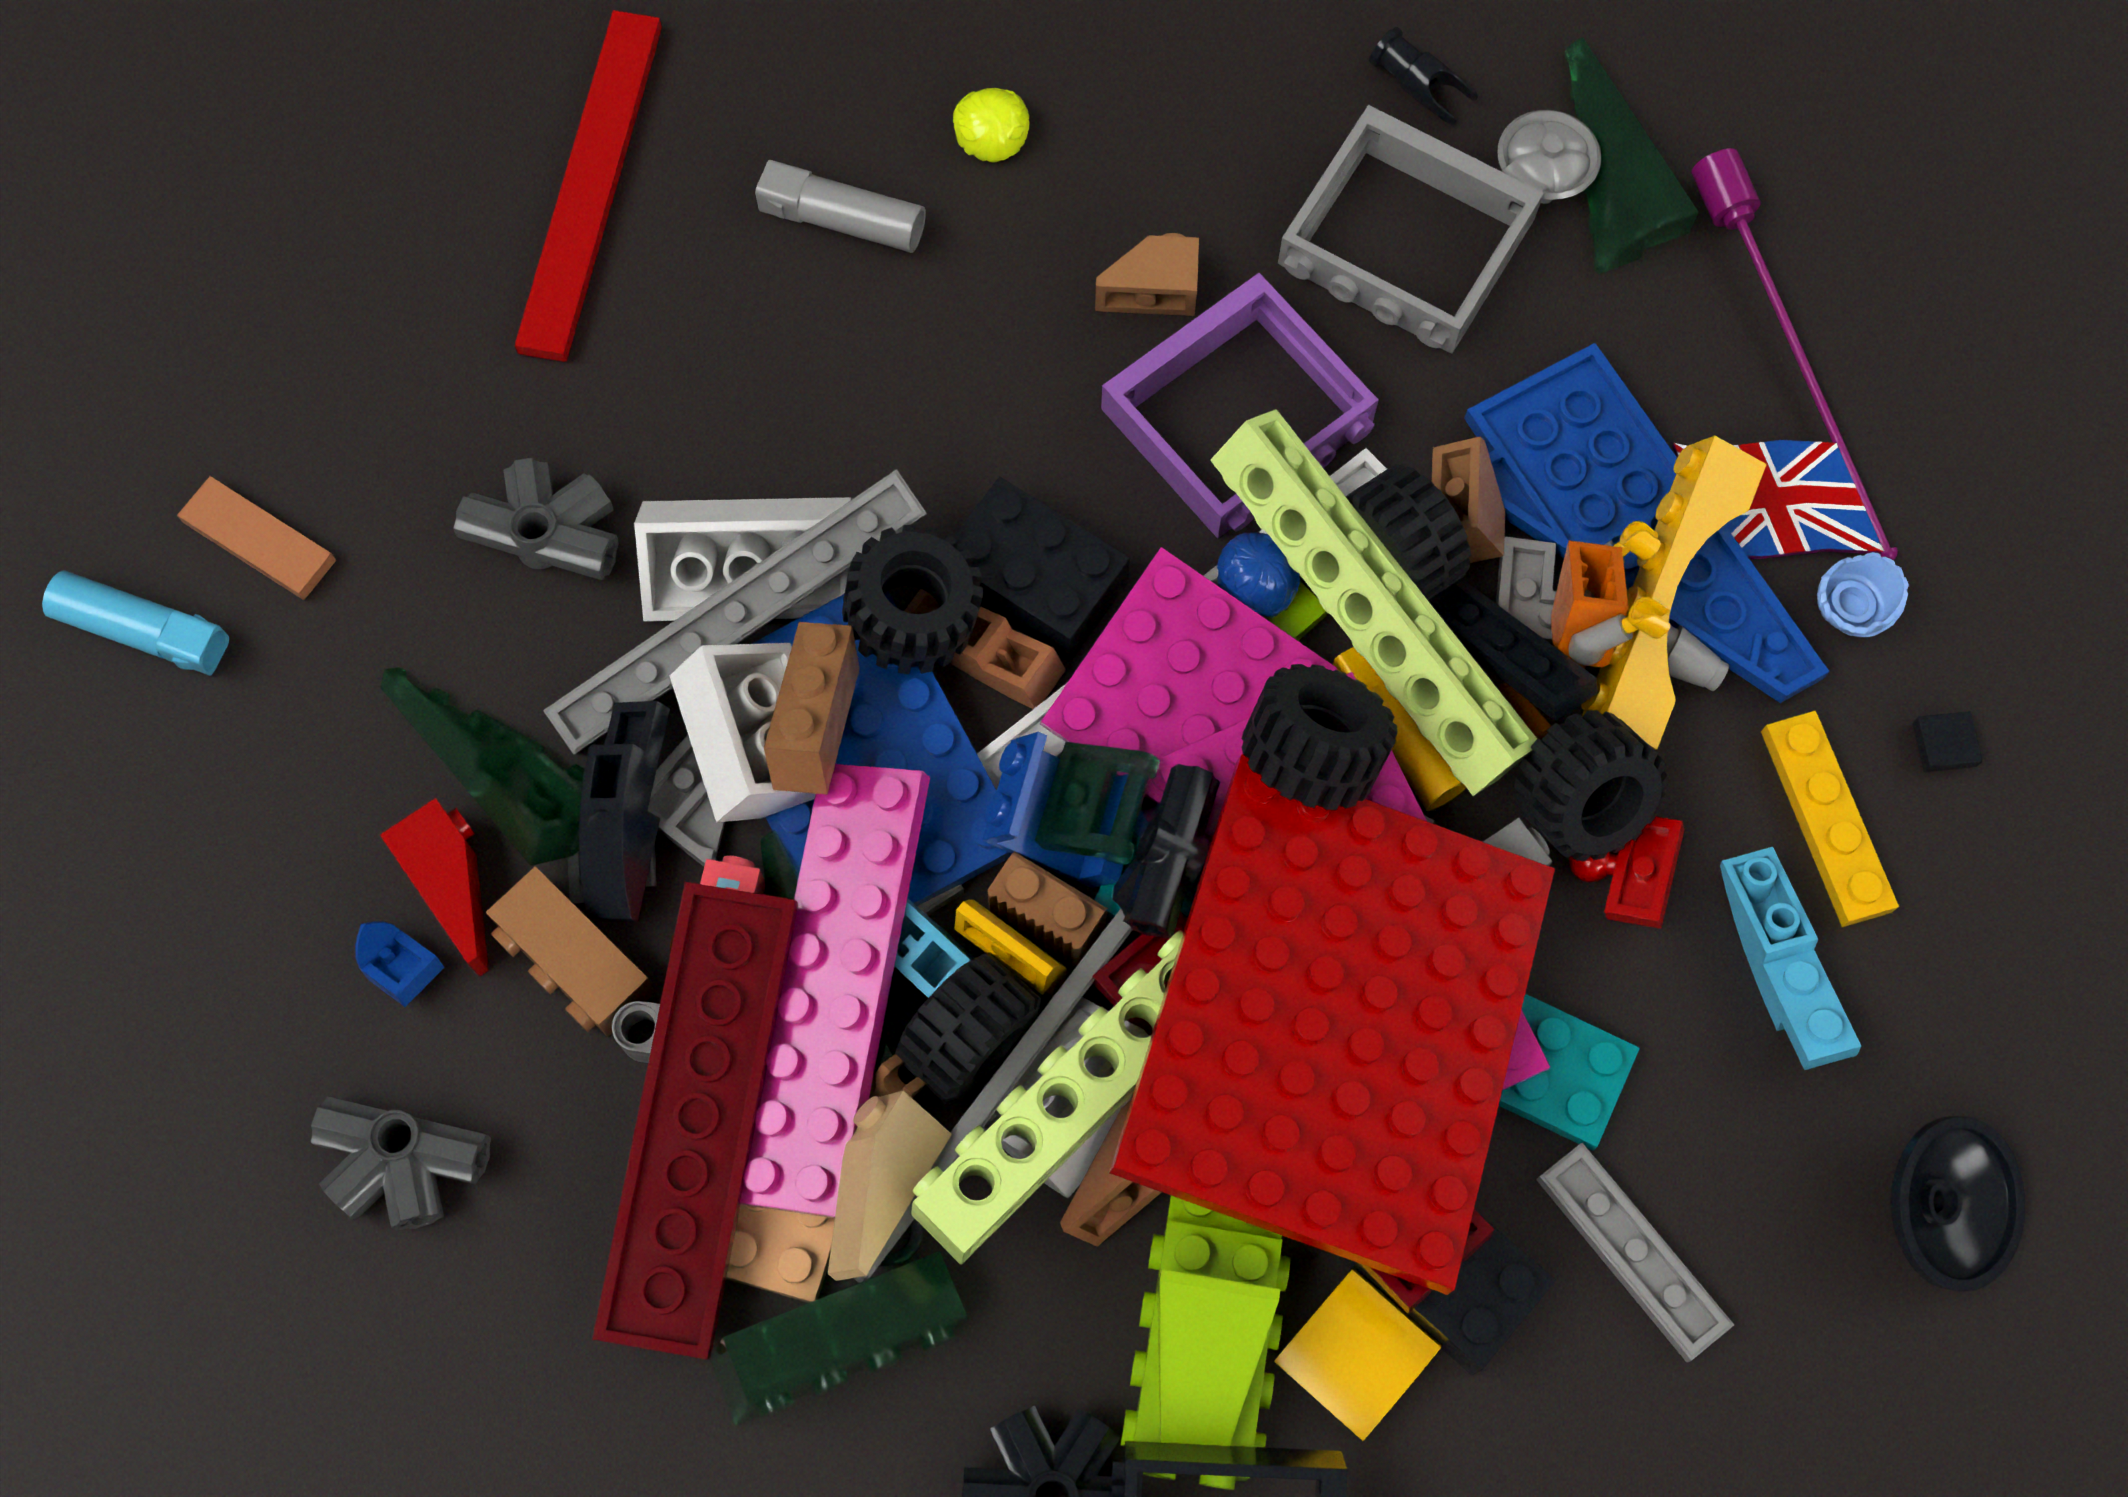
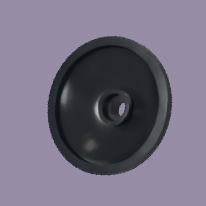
[1890,1116,2025,1292]

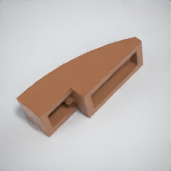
[904,589,1066,709]

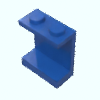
[982,732,1146,888]

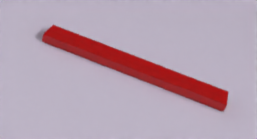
[514,10,662,362]

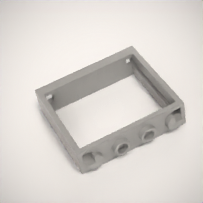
[1278,105,1544,354]

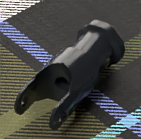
[1369,27,1478,125]

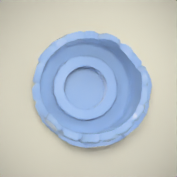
[1817,552,1909,637]

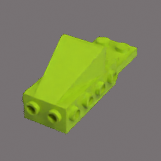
[1121,1196,1290,1490]

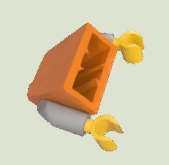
[1551,521,1670,670]

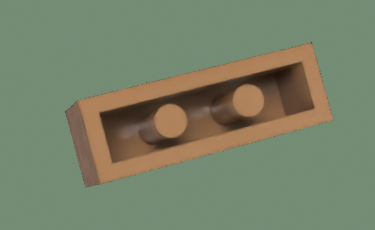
[764,622,860,794]
[486,866,656,1037]

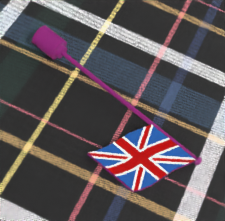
[1672,148,1898,560]

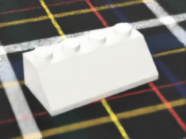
[634,497,851,621]

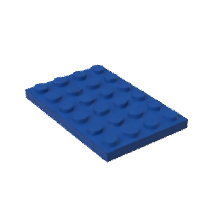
[752,591,1011,906]

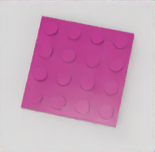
[1040,547,1337,805]

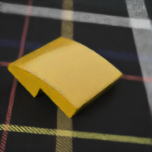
[954,900,1067,997]
[1274,1267,1442,1441]

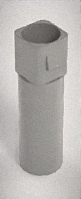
[755,160,926,253]

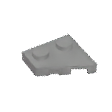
[648,735,725,866]

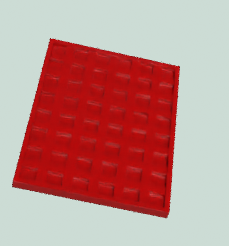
[1109,754,1555,1295]

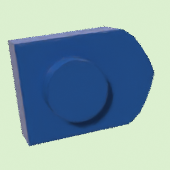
[355,921,445,1007]

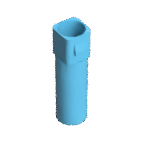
[42,570,229,676]

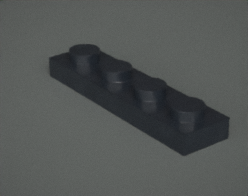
[1428,578,1598,721]

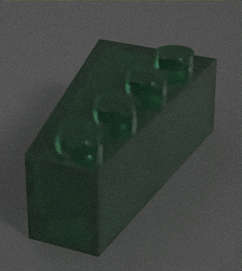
[710,1251,967,1426]

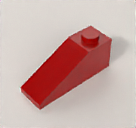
[380,798,489,977]

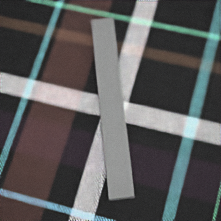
[543,469,927,754]
[854,909,1132,1284]

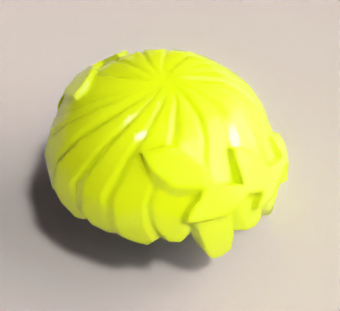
[953,88,1030,163]

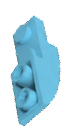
[1720,847,1861,1070]

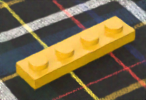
[1761,711,1899,927]

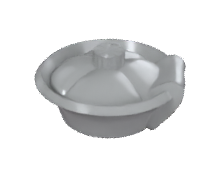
[1497,110,1601,204]

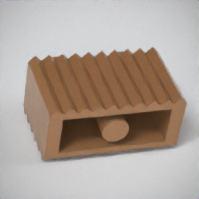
[987,851,1108,966]

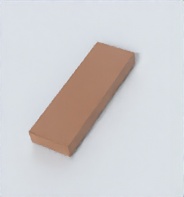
[177,476,336,600]

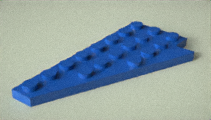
[1464,343,1830,703]

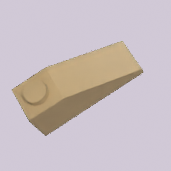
[828,1090,952,1281]

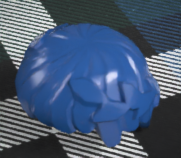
[1217,532,1301,619]

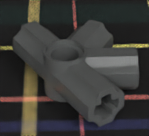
[453,458,619,580]
[311,1096,491,1231]

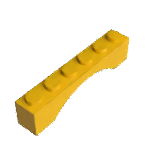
[1581,436,1767,750]

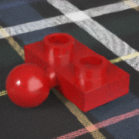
[1569,817,1685,929]

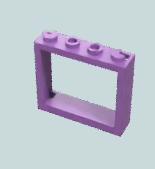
[1101,273,1379,539]

